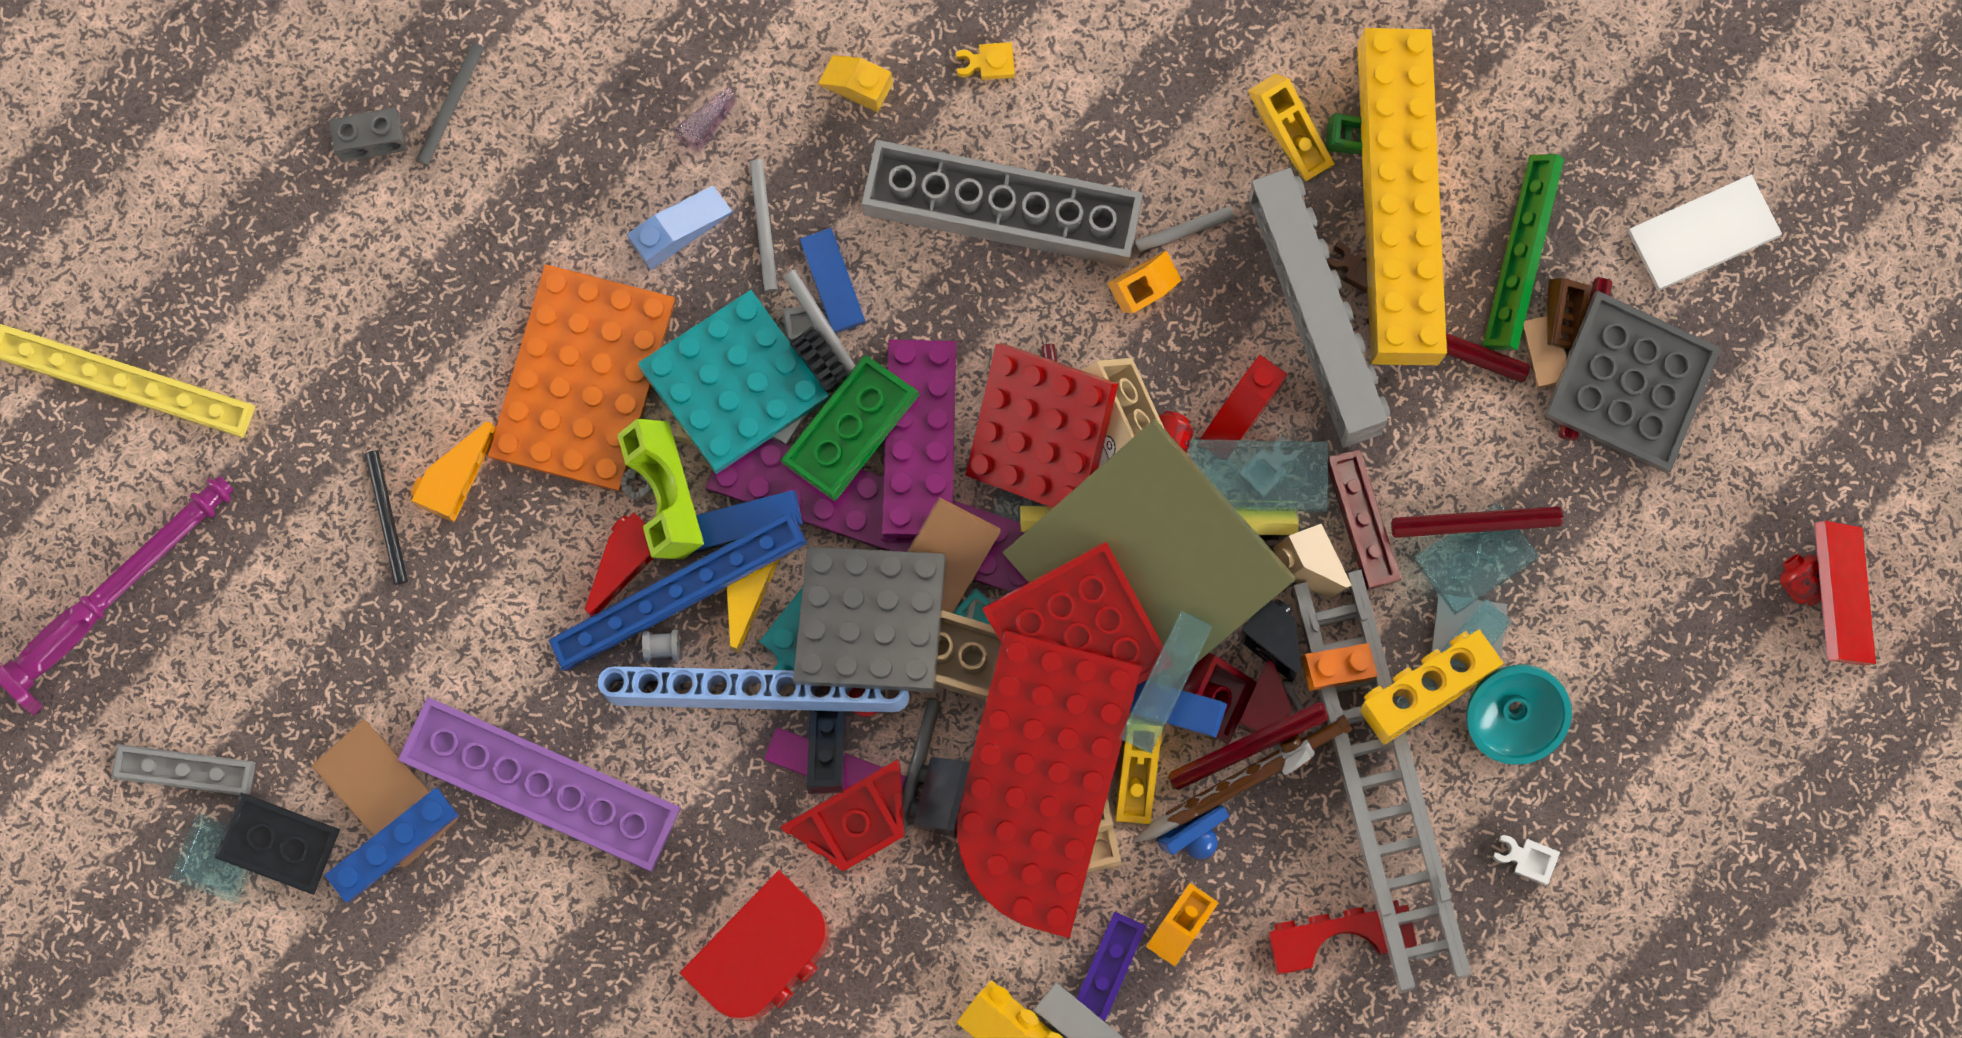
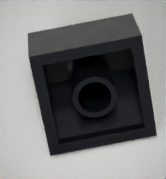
[1238,599,1301,682]
[909,757,971,838]

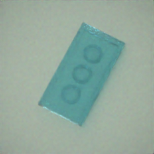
[1189,439,1328,512]

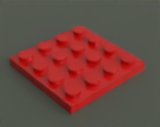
[965,343,1119,508]
[982,541,1174,685]

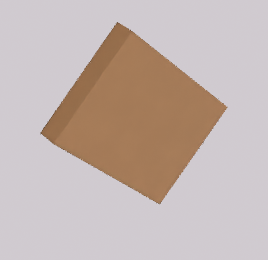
[907,497,1000,613]

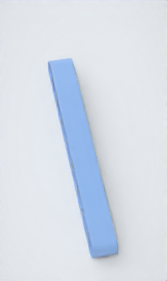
[598,666,910,712]

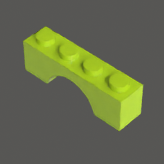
[617,419,704,560]

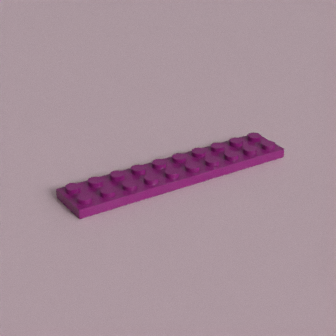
[705,439,1029,593]

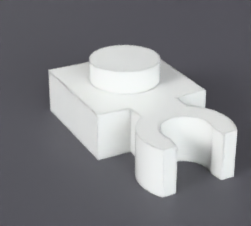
[1492,835,1560,886]

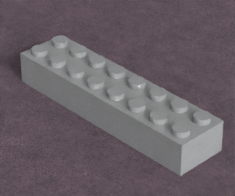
[862,140,1143,268]
[1248,167,1390,448]

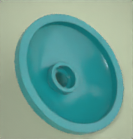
[1466,664,1572,765]

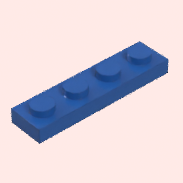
[325,787,459,903]

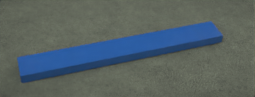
[549,512,807,671]

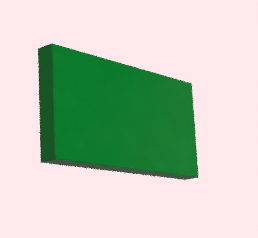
[780,355,920,501]

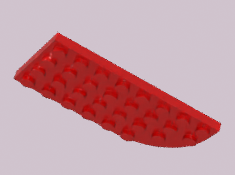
[957,630,1142,938]

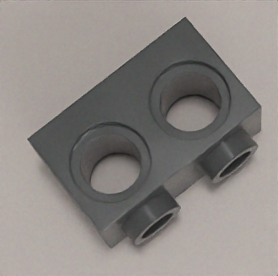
[329,107,408,163]

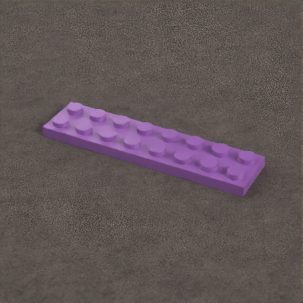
[398,697,681,872]

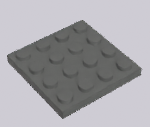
[1544,291,1721,473]
[793,547,947,692]

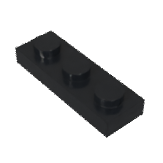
[807,696,846,794]

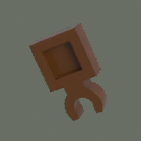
[1327,242,1368,294]

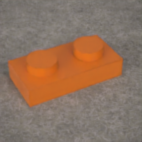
[1301,643,1378,691]

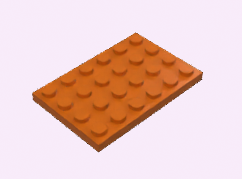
[488,264,676,492]

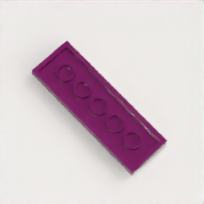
[883,339,956,538]

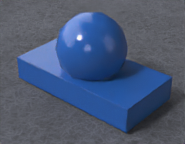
[1156,805,1230,859]

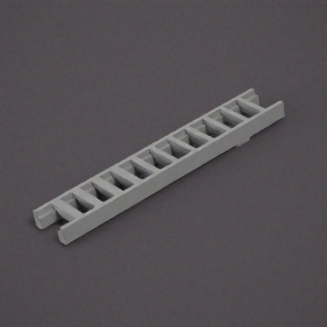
[1293,570,1471,994]

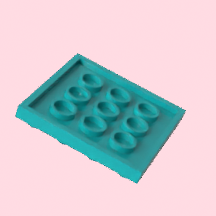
[638,290,829,474]

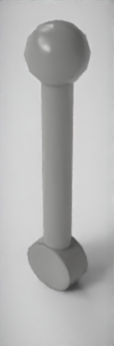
[1282,680,1319,733]

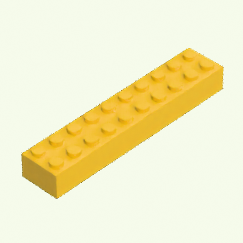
[1357,28,1447,365]

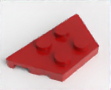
[780,759,905,871]

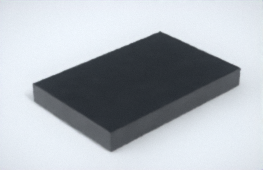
[214,792,340,895]

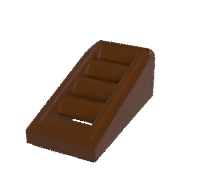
[1547,278,1590,351]

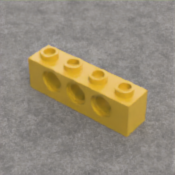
[1360,629,1504,745]

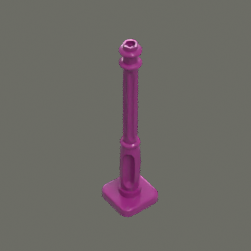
[0,475,234,716]

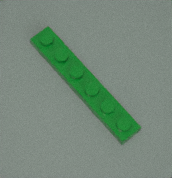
[1483,154,1564,350]

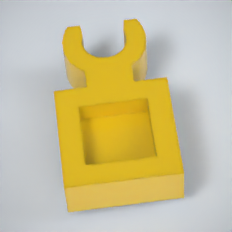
[956,42,1015,80]

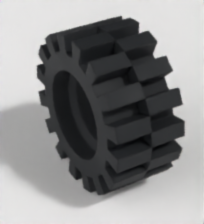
[790,327,848,392]

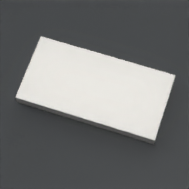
[1628,174,1782,291]

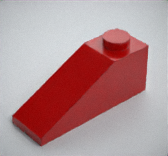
[1197,354,1287,463]
[584,512,654,617]

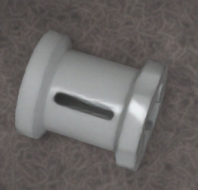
[642,630,680,662]

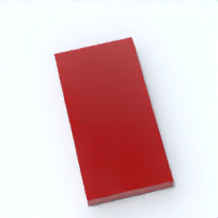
[1814,521,1876,666]

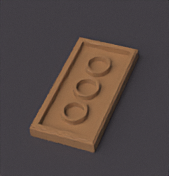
[311,719,457,869]

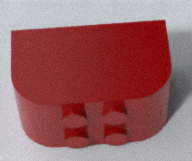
[679,870,830,1021]

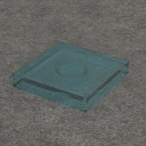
[170,813,250,903]

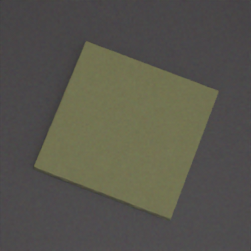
[1003,419,1296,686]

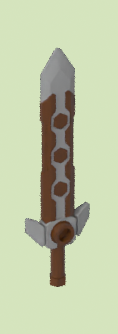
[1133,715,1353,842]

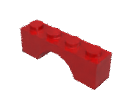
[1267,900,1417,976]

